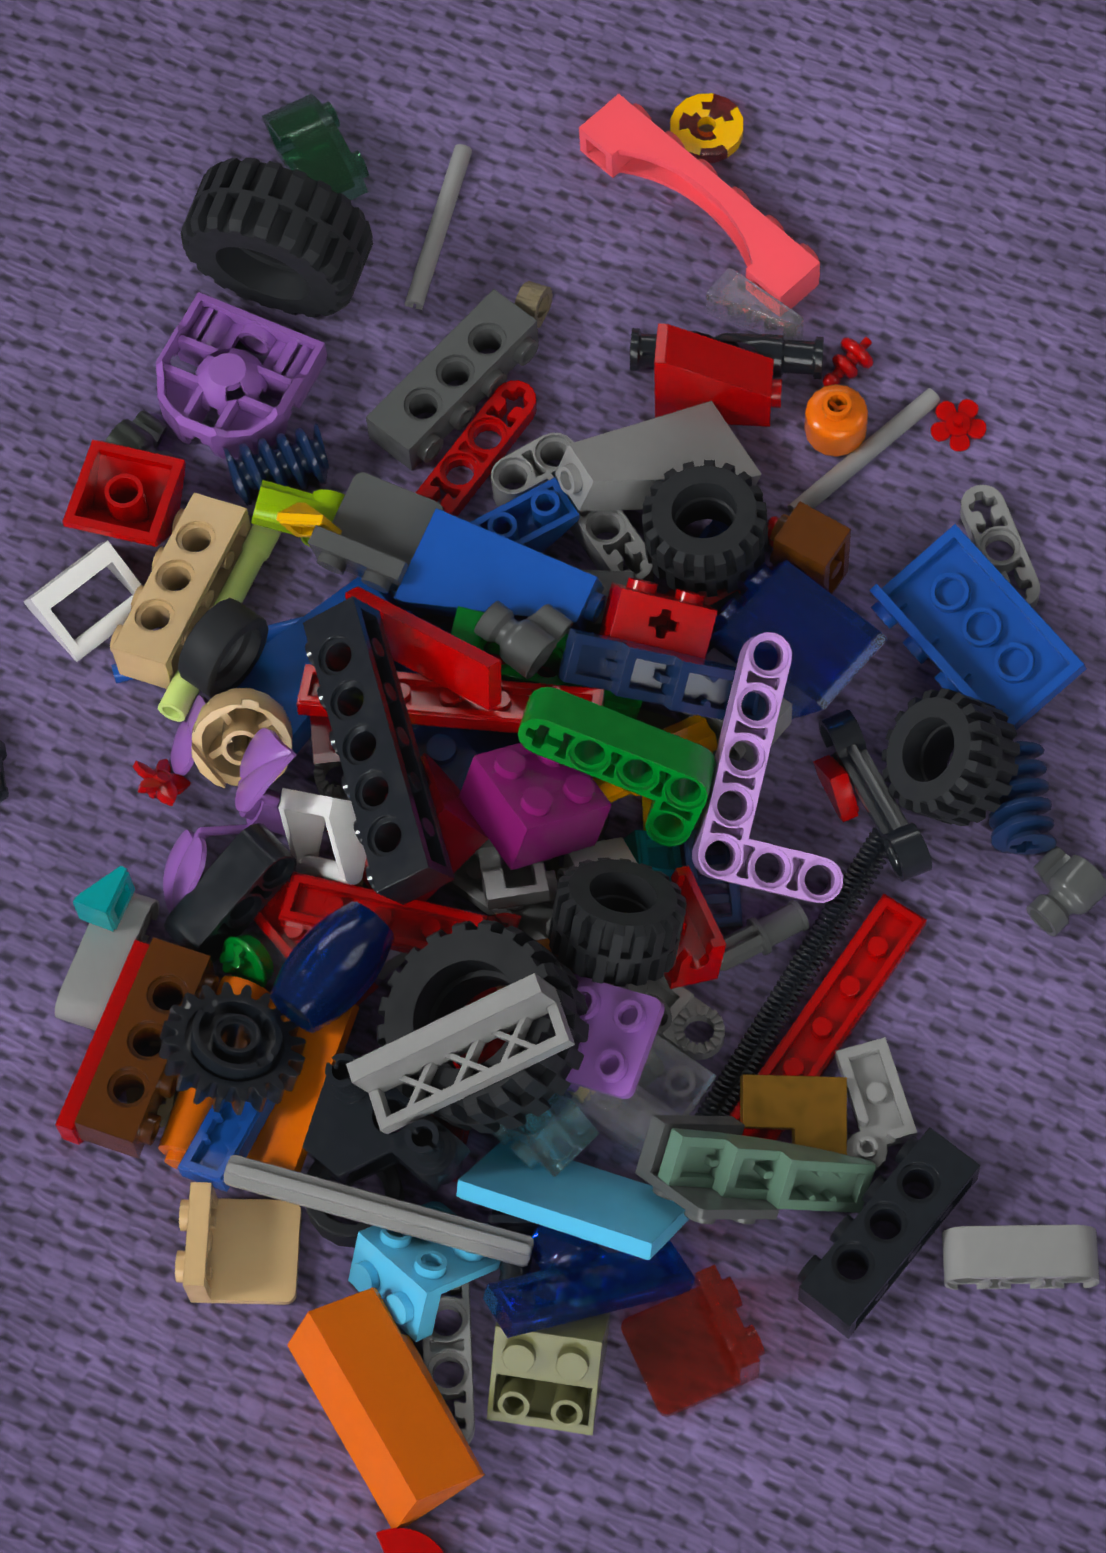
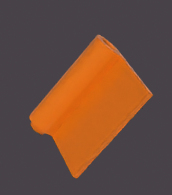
[158,976,359,1172]

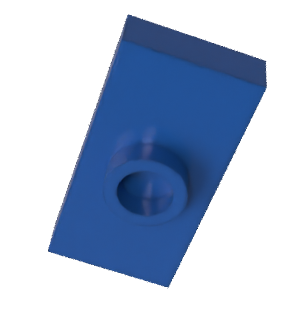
[177,1098,275,1192]

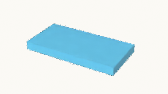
[456,1138,689,1260]

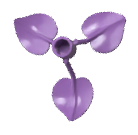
[163,695,297,913]

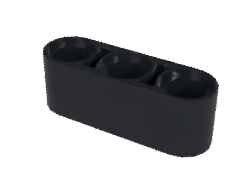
[164,823,297,963]

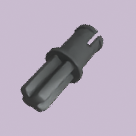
[720,900,809,971]

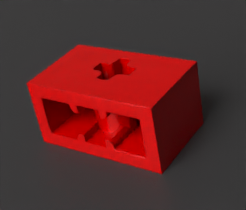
[599,577,718,659]

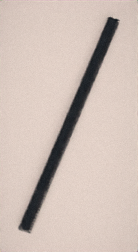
[651,827,888,1186]

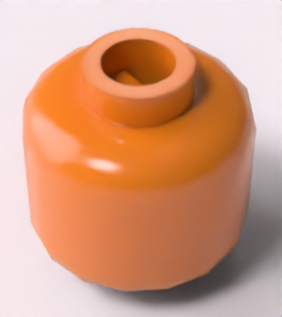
[804,384,868,457]

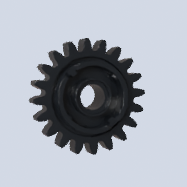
[159,982,306,1115]

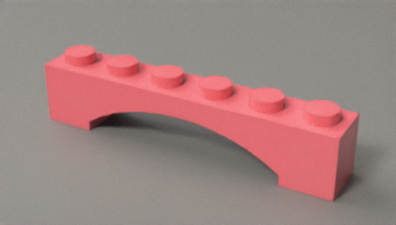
[579,94,820,320]

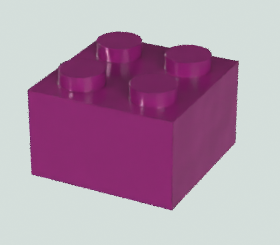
[459,743,612,870]

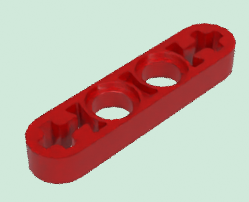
[416,380,537,517]

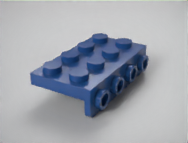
[869,524,1087,730]

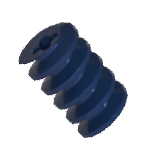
[223,423,329,506]
[988,741,1057,855]

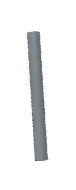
[404,144,472,310]
[787,388,941,513]

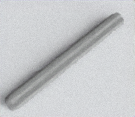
[224,1155,534,1267]

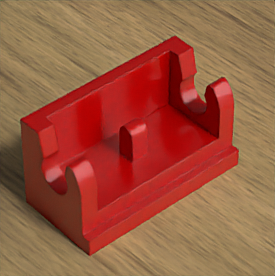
[663,866,727,989]

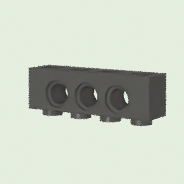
[366,289,539,471]

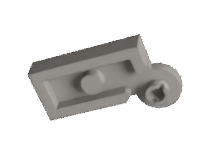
[835,1037,917,1171]

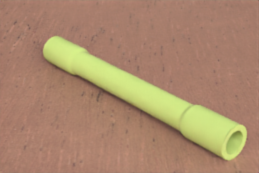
[158,524,282,722]

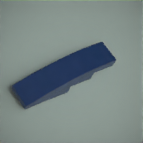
[558,629,766,721]

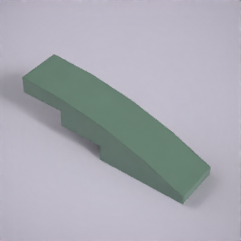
[657,1128,876,1213]

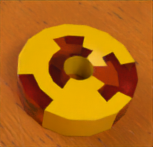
[670,93,743,163]

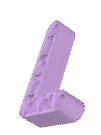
[692,632,843,903]

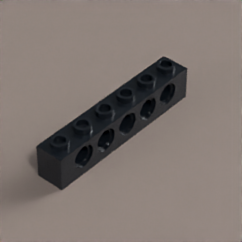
[303,596,455,905]

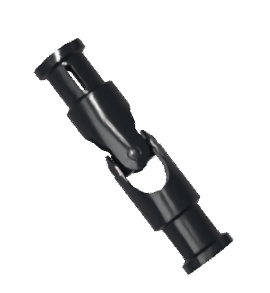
[630,328,824,380]

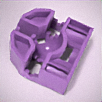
[156,292,327,459]

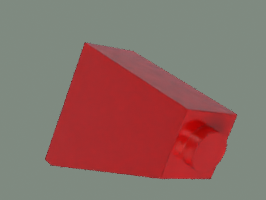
[654,323,782,427]

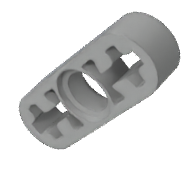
[960,485,1040,609]

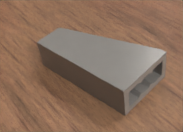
[555,401,762,512]

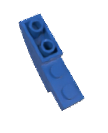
[390,477,580,618]

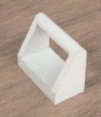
[23,540,141,662]
[278,788,366,885]

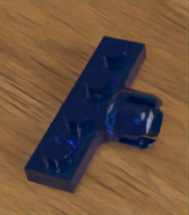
[483,1225,695,1338]

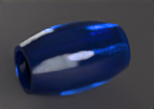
[270,901,394,1033]

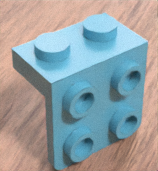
[348,1201,501,1342]

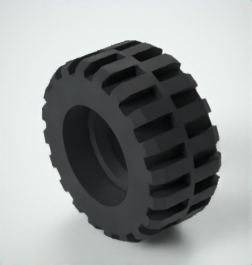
[180,158,373,317]
[376,920,589,1133]

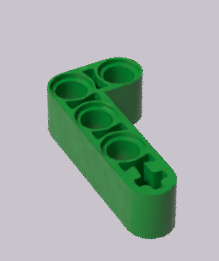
[518,687,716,846]

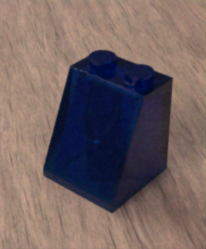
[710,560,888,719]

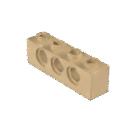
[110,492,251,689]

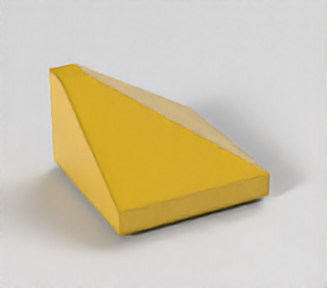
[276,502,342,538]

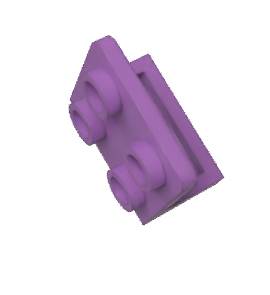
[566,974,665,1099]

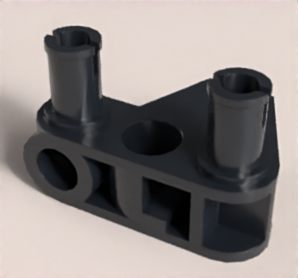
[302,1053,471,1192]

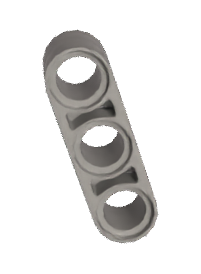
[55,893,160,1031]
[942,1225,1100,1290]

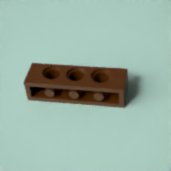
[74,937,219,1159]

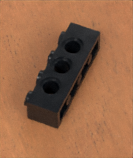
[797,1127,981,1339]

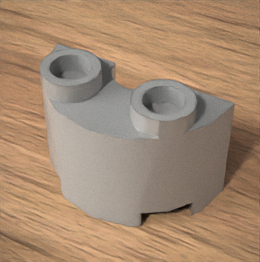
[478,839,557,910]

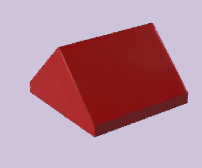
[62,439,186,547]

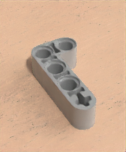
[491,433,654,583]

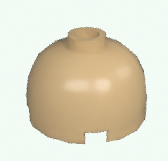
[191,688,293,788]

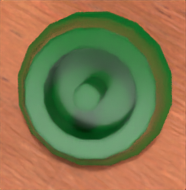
[219,935,274,989]

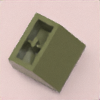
[487,1294,611,1436]

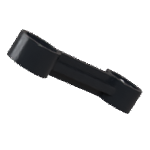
[819,709,932,882]

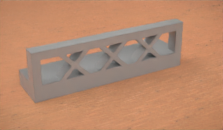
[346,973,575,1134]

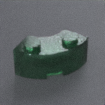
[262,93,369,200]

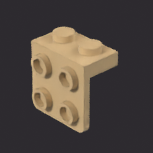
[175,1182,302,1305]

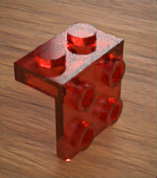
[621,1264,765,1417]

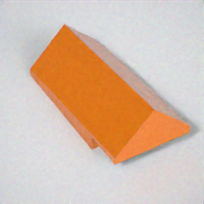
[287,1287,485,1528]

